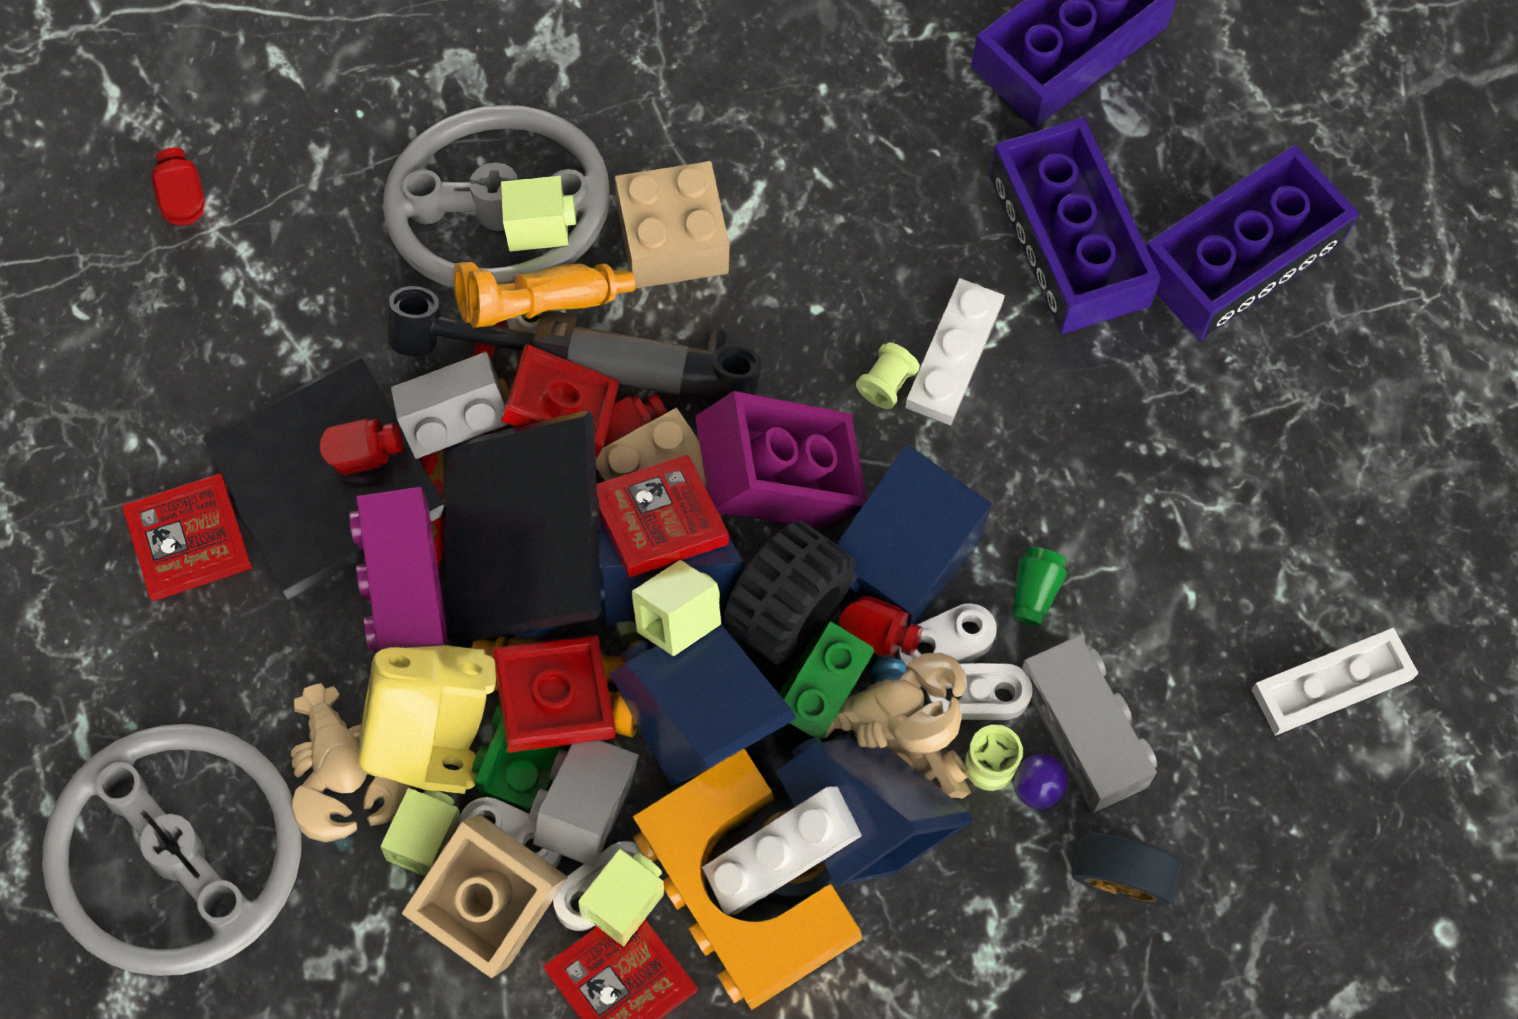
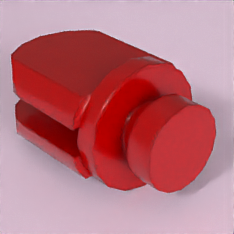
[151,147,205,225]
[603,393,667,448]
[320,418,403,475]
[839,596,923,657]

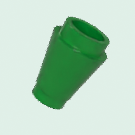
[1011,547,1068,627]

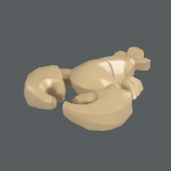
[823,653,967,753]
[291,683,414,842]

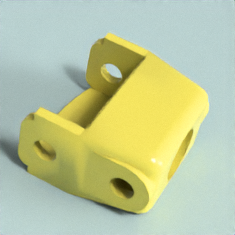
[357,645,496,794]

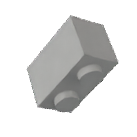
[391,351,508,459]
[529,740,638,867]

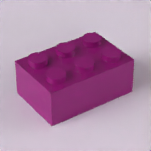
[695,391,867,530]
[349,487,449,653]

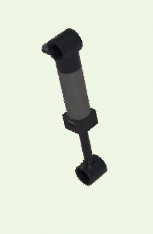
[388,286,762,406]

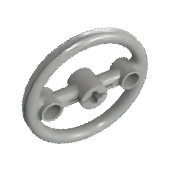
[383,105,610,288]
[42,724,302,976]

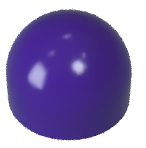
[1013,754,1068,810]

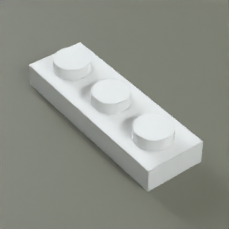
[905,278,1005,425]
[1251,628,1418,736]
[702,787,862,916]

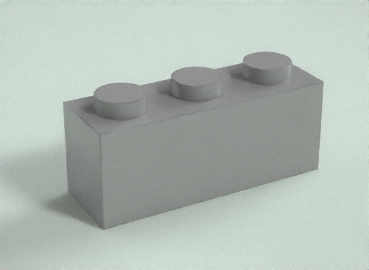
[1022,635,1157,814]

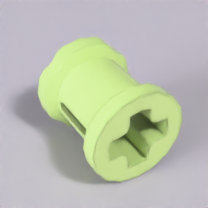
[856,343,920,409]

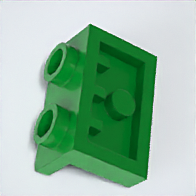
[779,621,874,740]
[471,702,568,814]

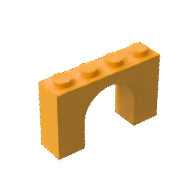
[632,749,863,1010]

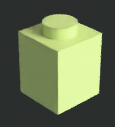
[501,176,576,251]
[632,560,721,656]
[380,788,461,876]
[578,849,664,947]

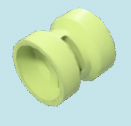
[964,724,1023,791]

